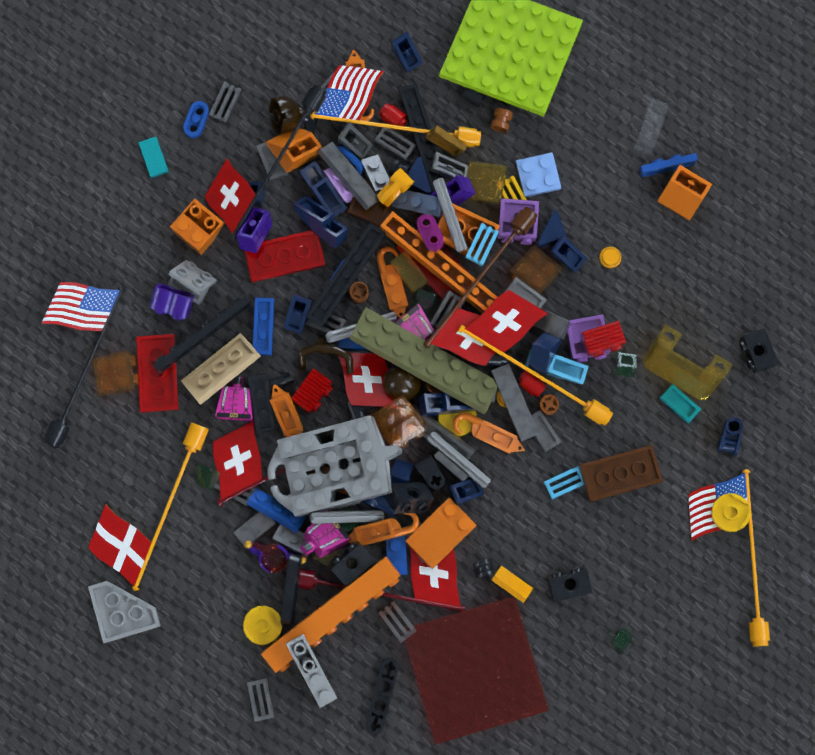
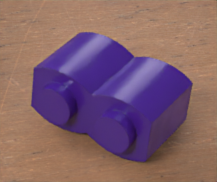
[150,283,195,321]

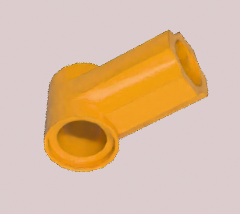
[376,168,414,207]

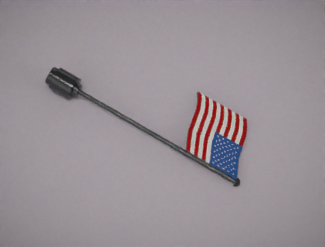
[41,282,125,448]

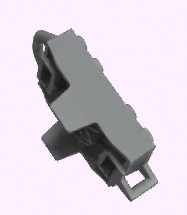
[267,416,402,517]

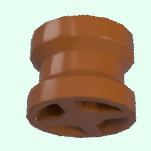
[539,394,559,415]

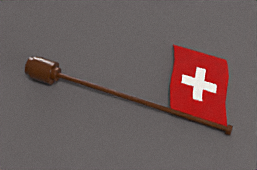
[423,207,537,366]

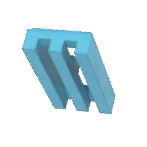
[465,223,499,266]
[544,466,584,499]

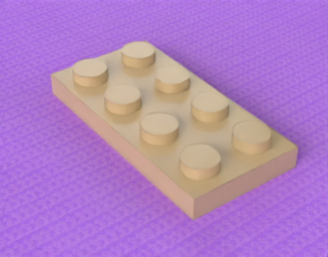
[181,333,261,405]

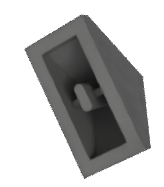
[338,123,373,160]

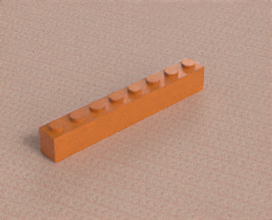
[380,211,498,314]
[261,556,400,673]

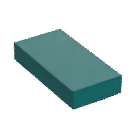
[138,136,169,178]
[660,384,701,424]

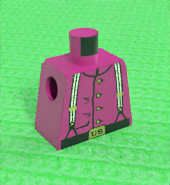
[395,304,434,341]
[215,376,254,421]
[300,510,350,558]

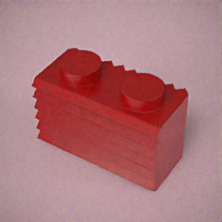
[580,320,626,358]
[291,368,333,414]

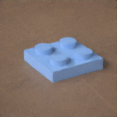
[516,152,561,198]

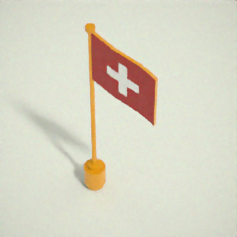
[458,290,613,426]

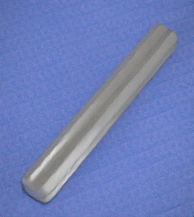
[433,178,467,252]
[326,312,397,343]
[427,432,491,488]
[310,510,384,524]

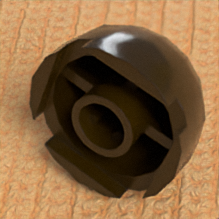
[269,96,303,134]
[383,365,422,403]

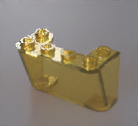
[643,324,733,400]

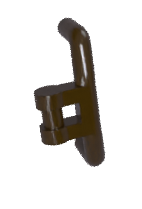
[298,337,354,374]

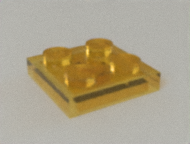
[467,161,508,204]

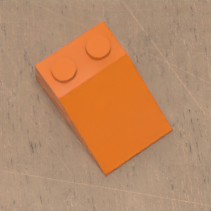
[436,203,500,260]
[405,497,477,569]

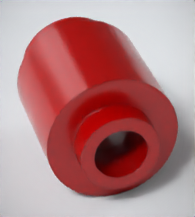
[379,103,407,130]
[518,370,547,397]

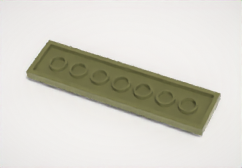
[349,307,498,414]

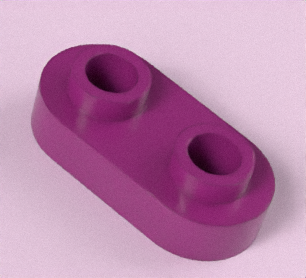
[417,214,444,252]

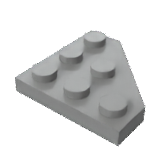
[88,581,161,643]

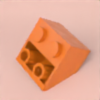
[265,128,322,173]
[657,165,712,221]
[170,199,224,255]

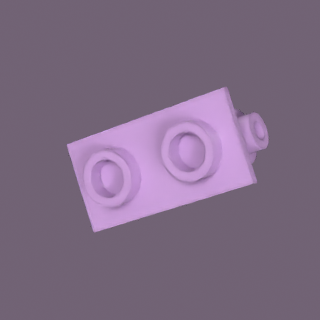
[324,168,354,204]

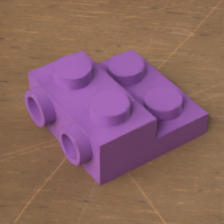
[498,198,539,245]
[567,314,611,363]

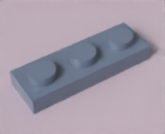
[392,190,443,218]

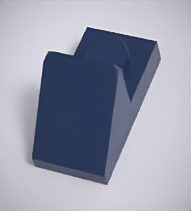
[551,236,587,273]
[283,294,312,334]

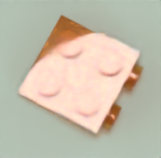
[509,245,563,295]
[92,351,139,397]
[372,395,426,449]

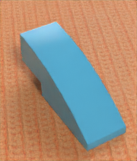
[525,349,589,385]

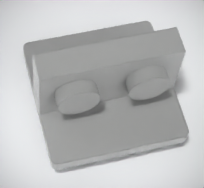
[168,260,217,305]

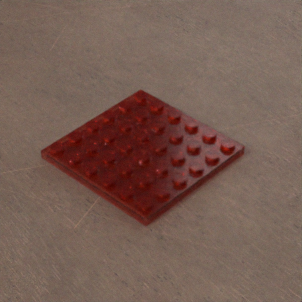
[403,596,549,745]

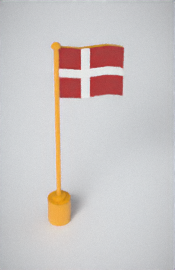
[88,422,209,591]

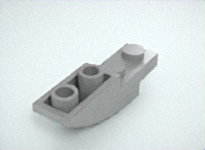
[285,634,337,708]

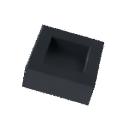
[303,113,317,136]

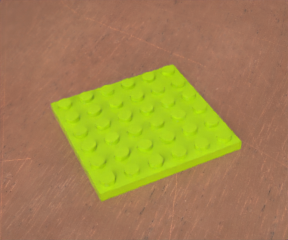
[439,0,583,117]

